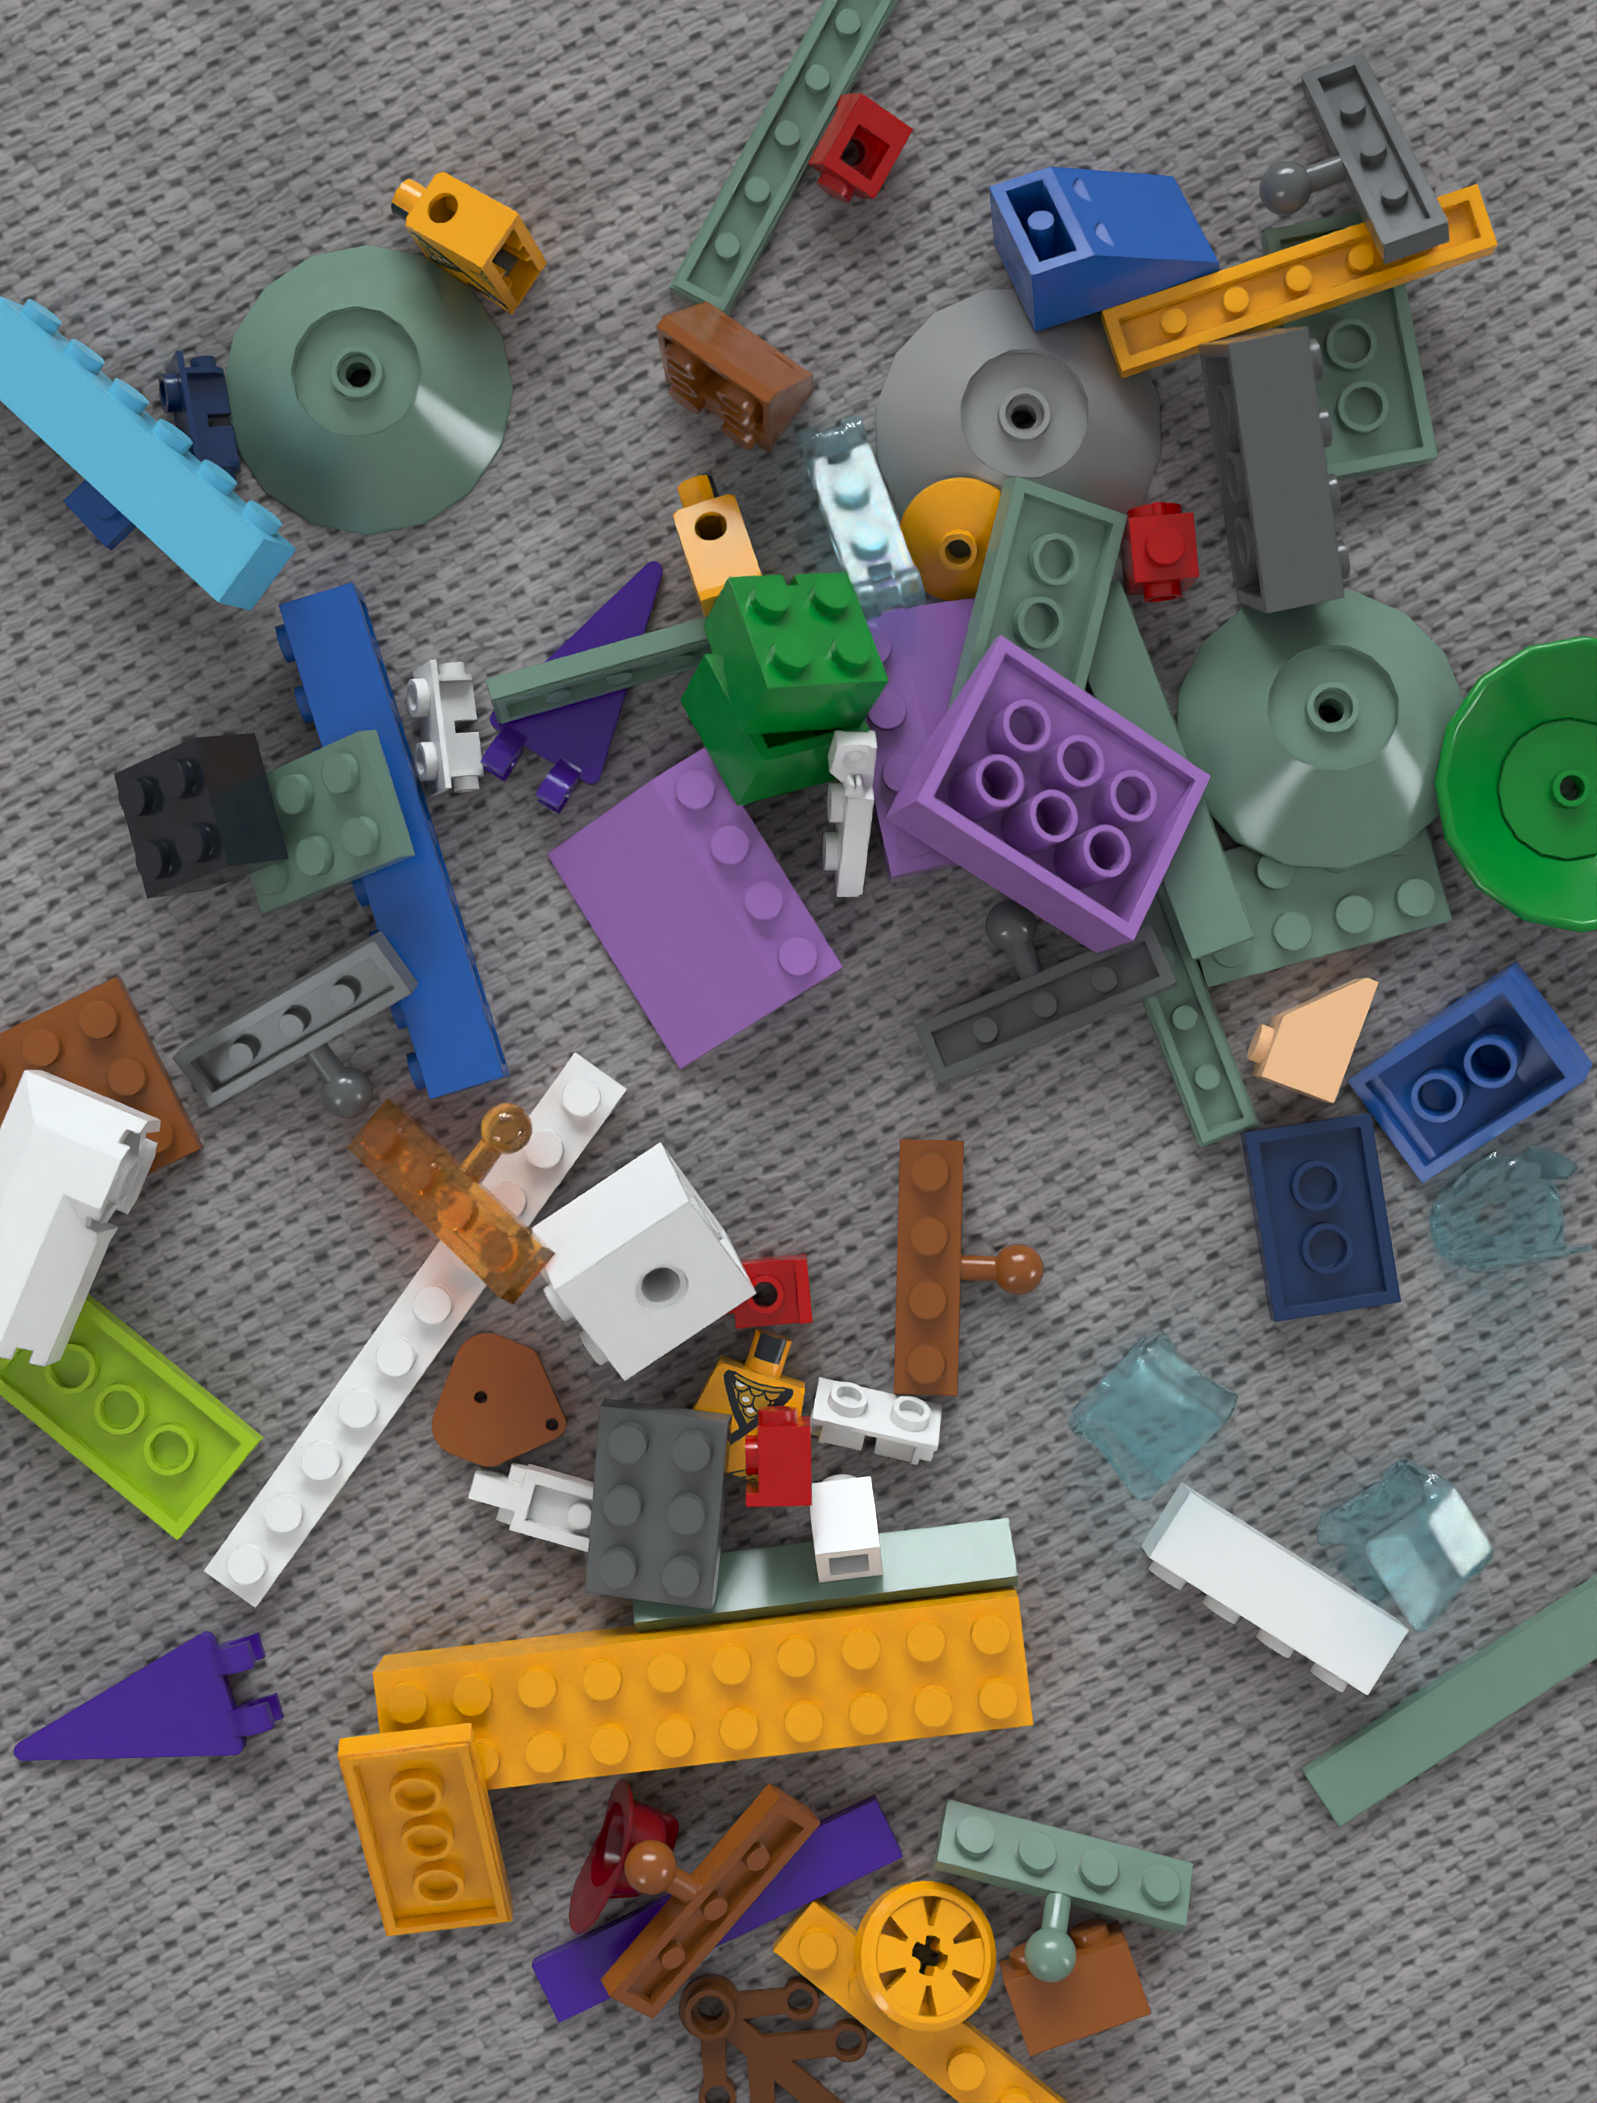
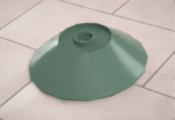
[225,245,513,535]
[1177,590,1464,869]

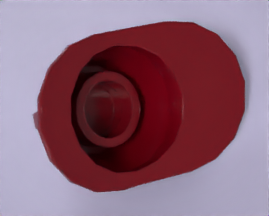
[569,1779,679,1934]

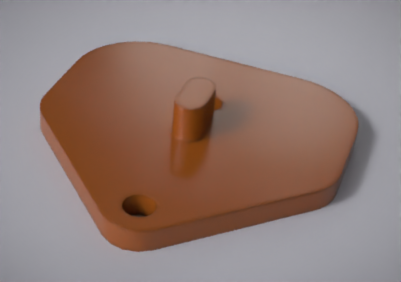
[432,1333,567,1467]

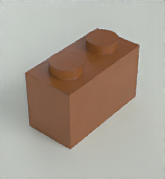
[999,1918,1152,2056]

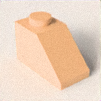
[1247,978,1379,1103]

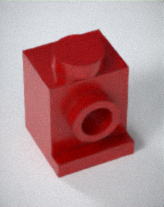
[808,93,913,203]
[725,1254,813,1329]
[745,1406,812,1507]

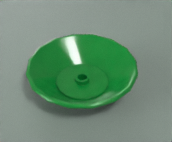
[1434,636,1597,933]

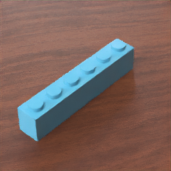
[0,296,296,611]

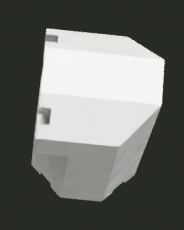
[0,1070,161,1367]

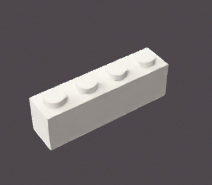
[1141,1482,1409,1696]

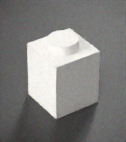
[810,1474,883,1583]

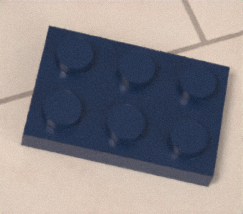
[1240,1112,1401,1322]

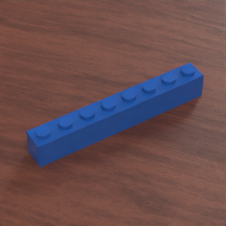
[275,582,510,1099]

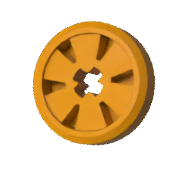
[854,1881,996,2032]

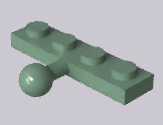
[932,1799,1193,1983]

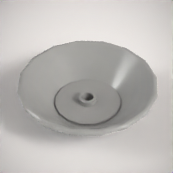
[875,289,1161,558]

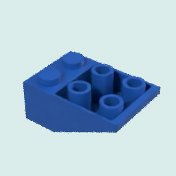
[989,167,1219,332]

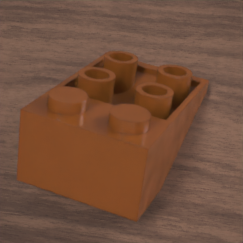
[656,301,813,453]

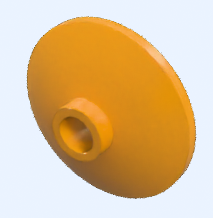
[898,477,1001,601]

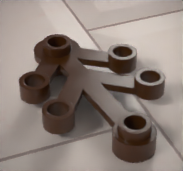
[679,1974,868,2103]

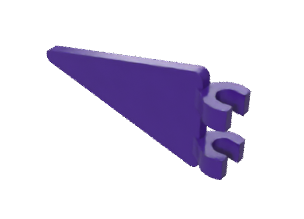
[480,561,663,815]
[14,1631,284,1761]

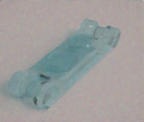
[797,415,926,620]

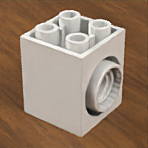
[532,1142,756,1381]

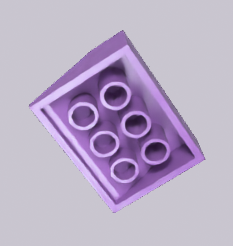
[864,598,975,881]
[885,635,1211,953]
[547,747,843,1069]

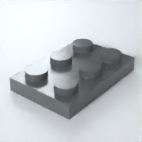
[585,1399,733,1610]

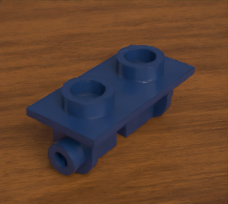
[159,350,241,482]

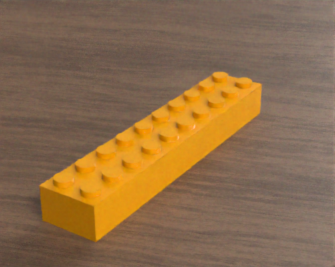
[373,1586,1033,1790]

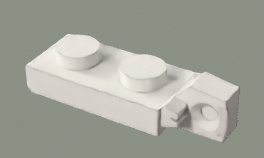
[822,730,877,897]
[468,1463,594,1552]

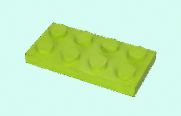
[0,1293,264,1541]

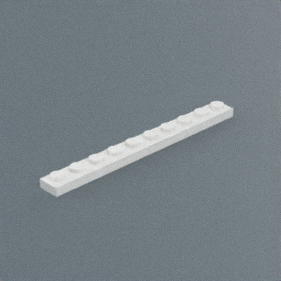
[204,1053,628,1608]

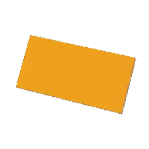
[337,1723,513,1936]

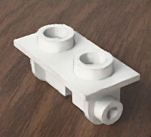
[407,660,484,797]
[810,1377,942,1465]

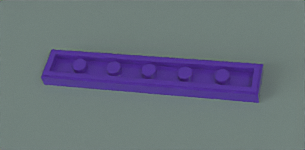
[531,1794,903,2023]

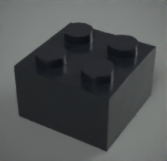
[114,733,288,899]

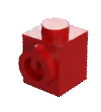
[1120,501,1199,603]

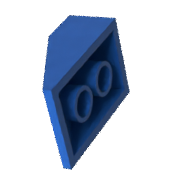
[1347,960,1593,1183]

